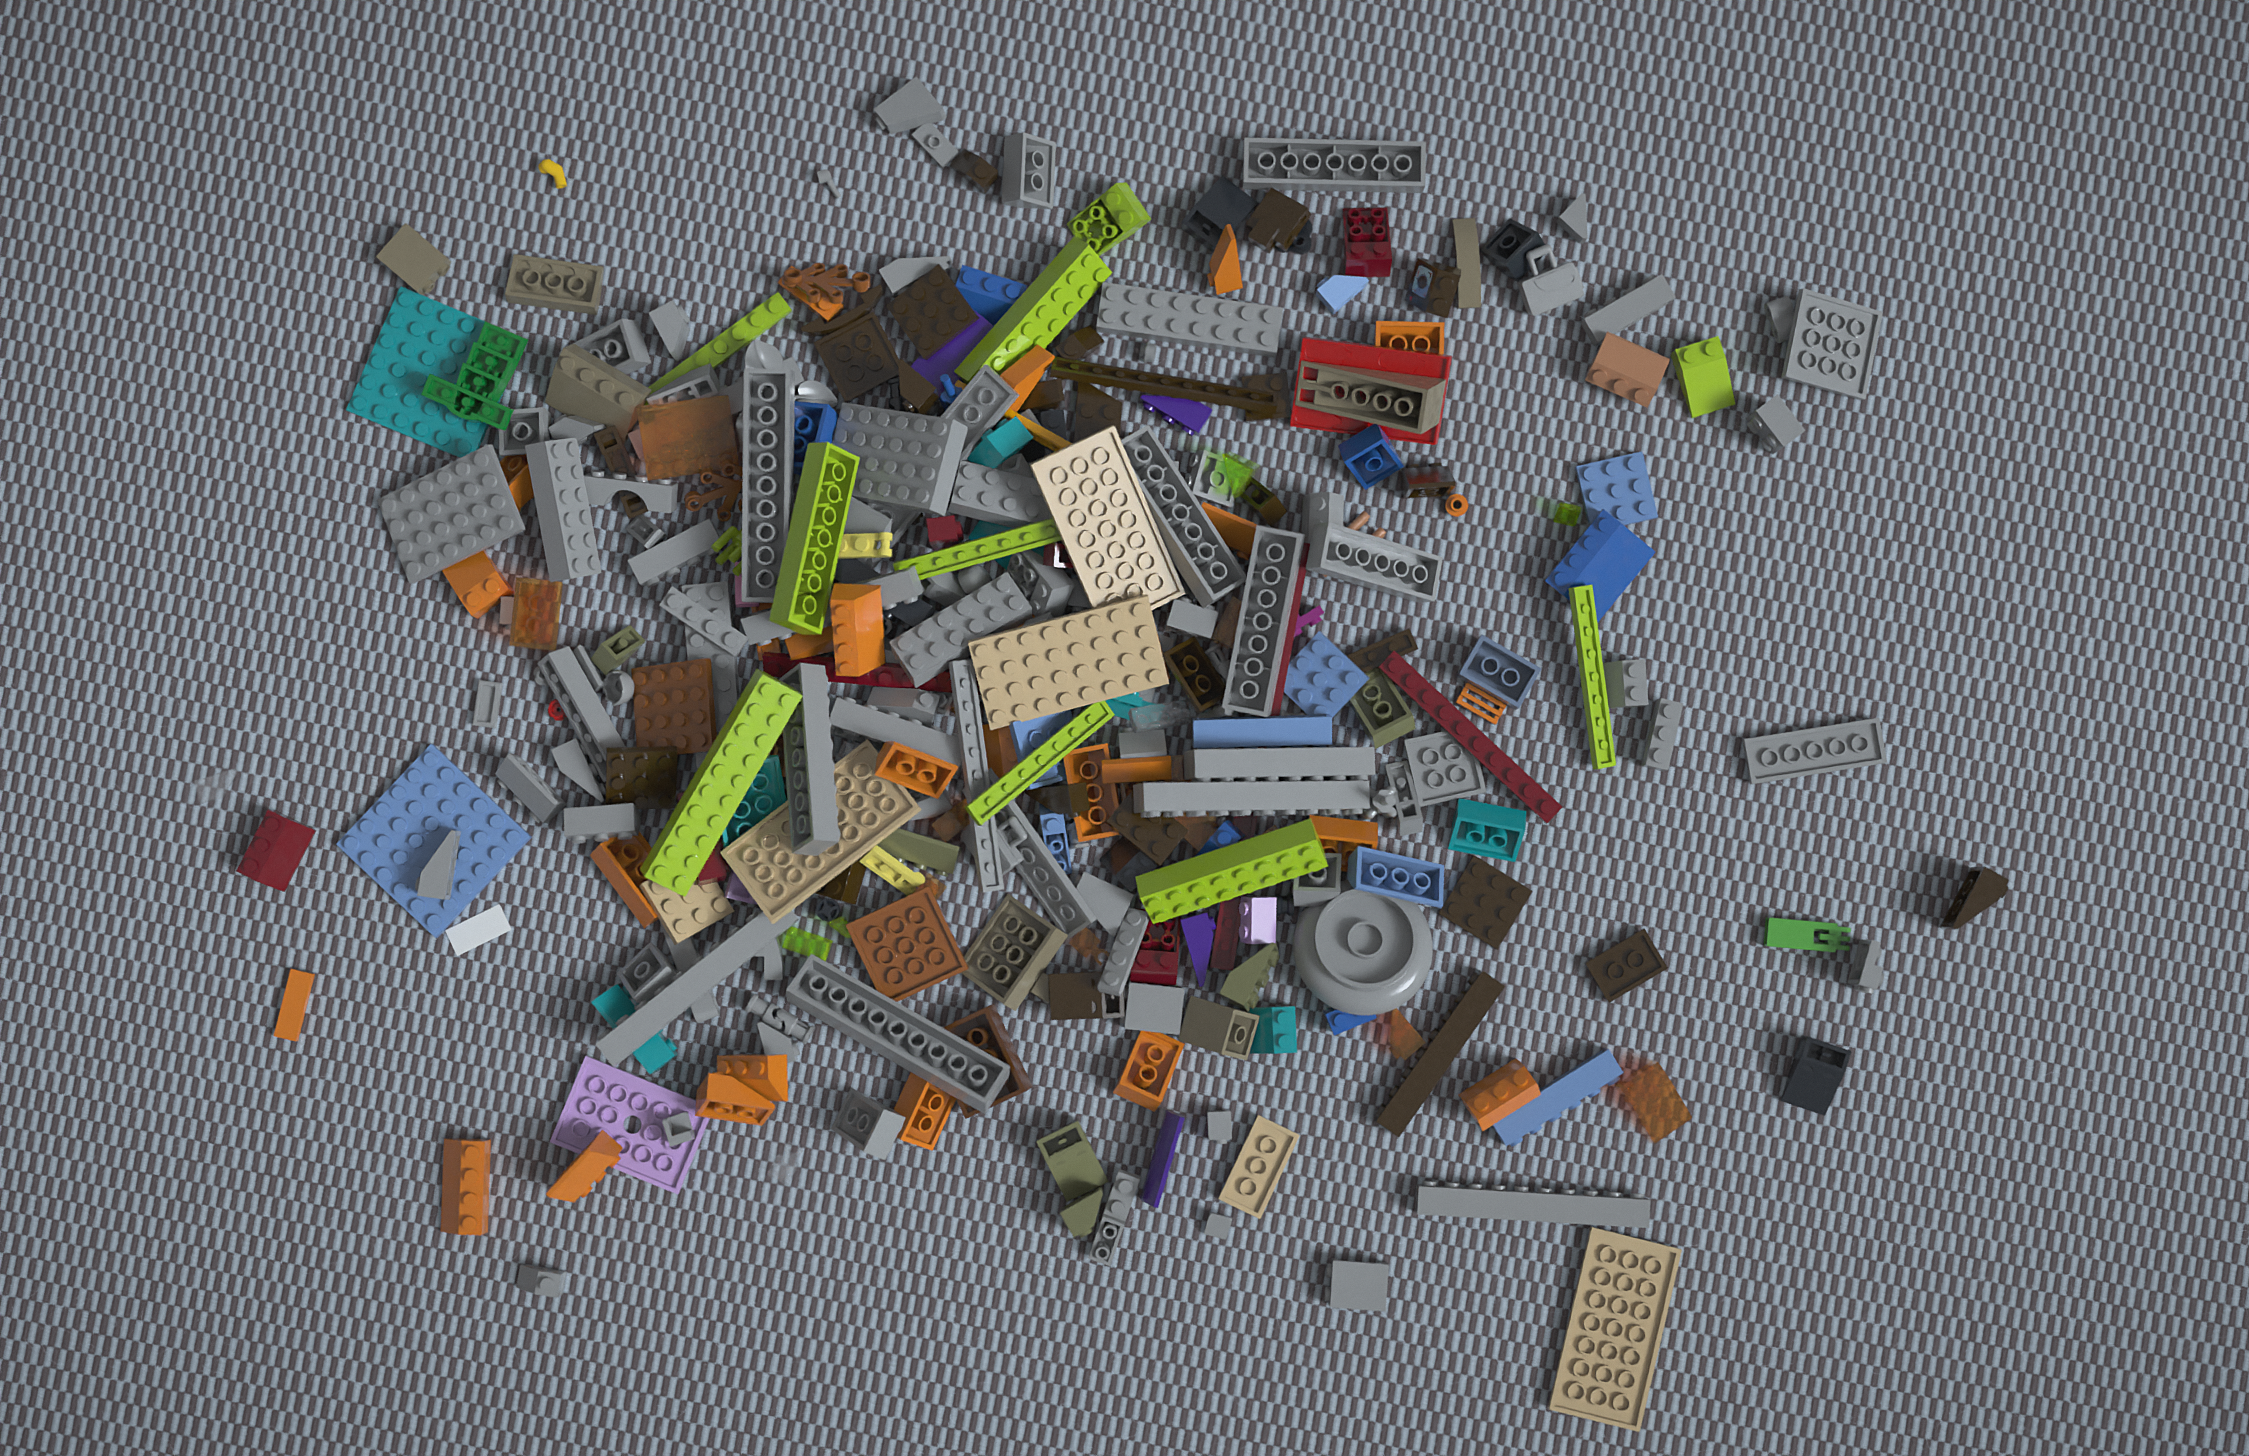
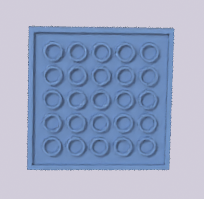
[336,744,532,938]

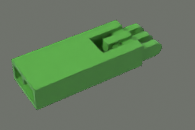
[1764,918,1851,952]

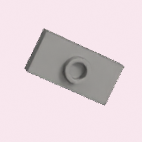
[912,123,959,168]

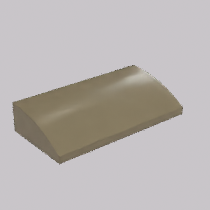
[505,254,604,315]

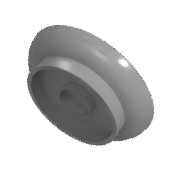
[1293,880,1433,1015]

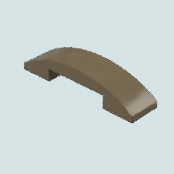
[1452,218,1481,309]

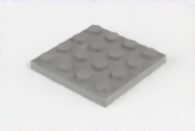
[1781,288,1883,400]

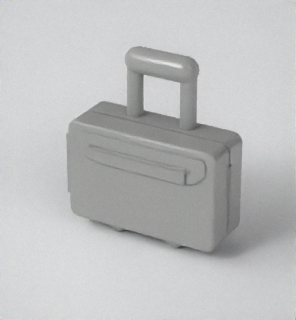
[1517,244,1584,316]
[960,815,1027,876]

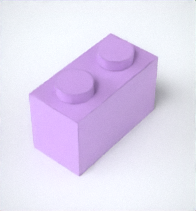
[1239,896,1276,944]

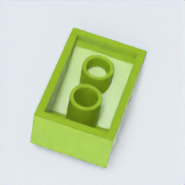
[1670,336,1735,418]

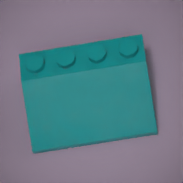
[720,755,787,850]

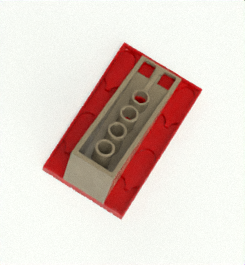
[1290,337,1452,445]

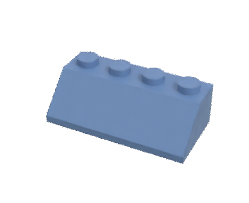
[1347,846,1444,908]

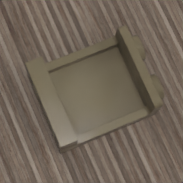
[376,223,452,295]

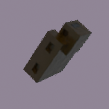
[1246,187,1311,254]

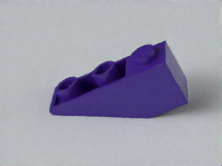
[1140,395,1213,437]

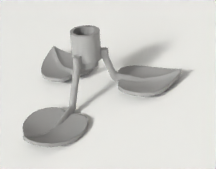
[736,339,838,446]

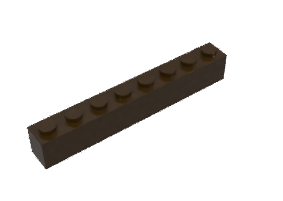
[1374,970,1505,1137]

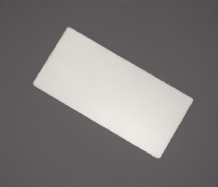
[445,904,511,956]

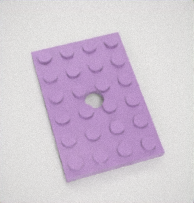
[550,1055,710,1194]

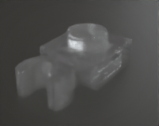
[767,1141,803,1185]

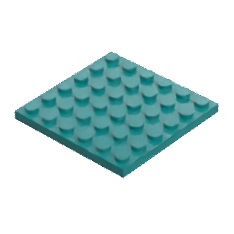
[346,286,506,458]

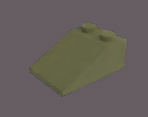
[1349,667,1416,749]

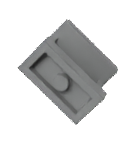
[1120,982,1184,1035]
[1325,1258,1389,1312]

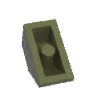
[591,625,646,675]

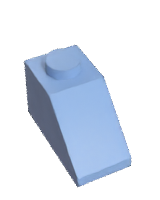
[1315,275,1369,314]

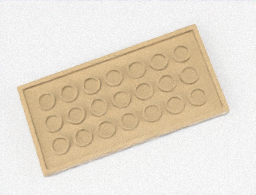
[1029,425,1186,610]
[968,594,1169,730]
[720,739,922,924]
[1548,1226,1682,1432]

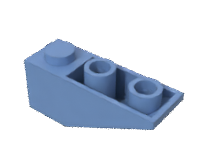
[1039,803,1072,874]

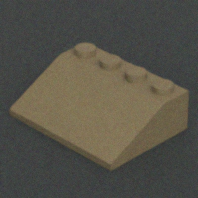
[545,344,651,445]
[961,894,1068,1011]

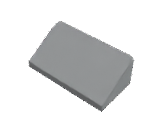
[573,645,604,692]

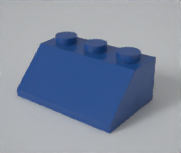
[956,265,1028,326]
[794,401,838,476]

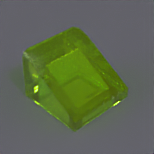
[1553,502,1582,526]
[827,916,851,939]

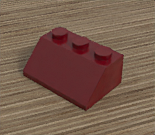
[236,809,317,892]

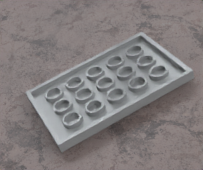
[377,445,526,584]

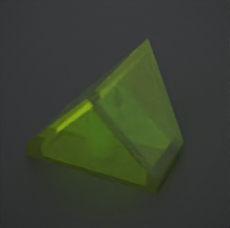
[1222,451,1260,498]

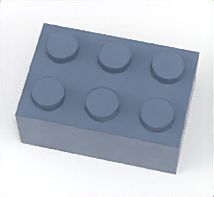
[1456,634,1542,710]

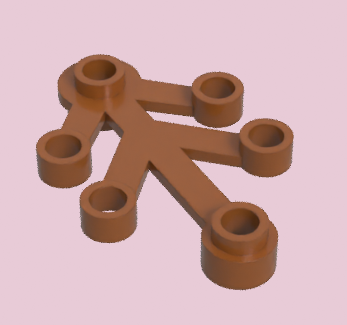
[782,263,870,304]
[684,460,743,522]

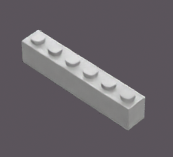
[537,646,625,782]

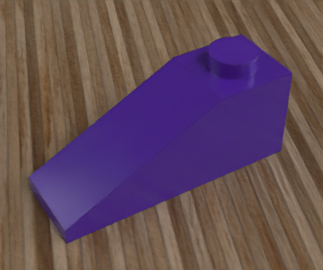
[1180,913,1216,987]

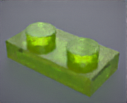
[782,926,834,962]

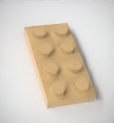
[1218,1115,1300,1219]

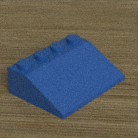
[1544,509,1655,623]

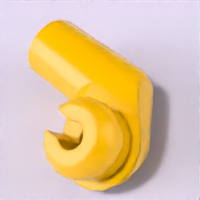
[538,159,567,189]

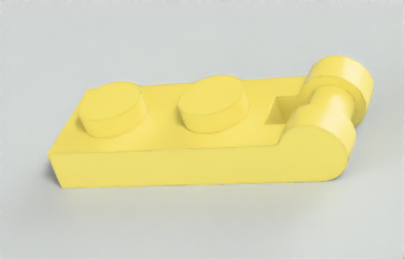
[838,532,893,559]
[859,845,925,895]

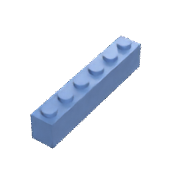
[1192,714,1332,750]
[1492,1048,1624,1147]

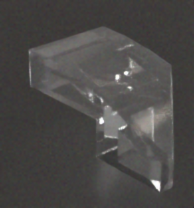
[194,769,238,804]

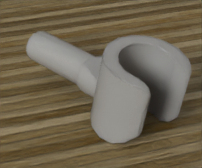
[817,169,841,199]

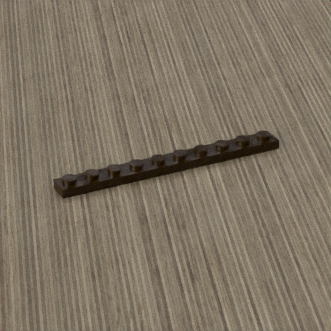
[1050,357,1278,414]

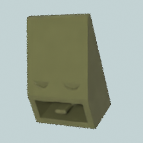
[1219,942,1280,1012]
[1036,1119,1109,1202]

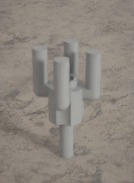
[1360,785,1397,820]

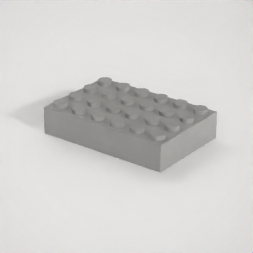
[832,402,968,516]

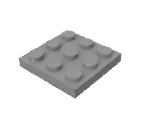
[1403,731,1486,807]

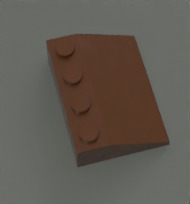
[943,1003,1033,1119]

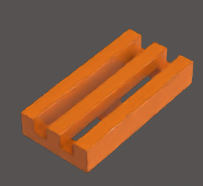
[1455,683,1507,725]

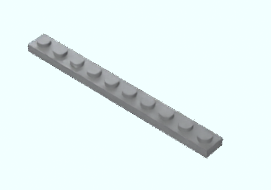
[949,659,1004,893]

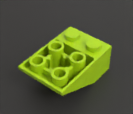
[1067,182,1151,256]

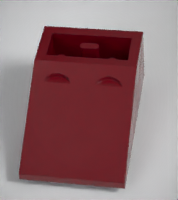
[1342,207,1392,277]
[1130,908,1181,985]

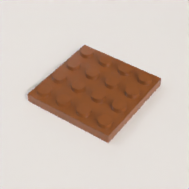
[631,658,717,755]
[846,885,969,1002]

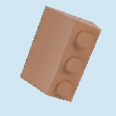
[1585,331,1670,408]

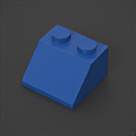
[1338,424,1404,490]

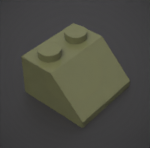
[1060,1186,1103,1238]

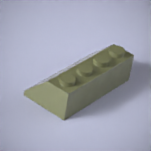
[877,828,962,877]

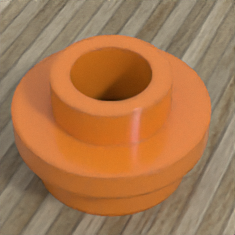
[1445,494,1468,517]

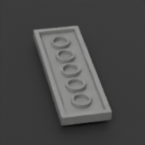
[1742,718,1887,785]

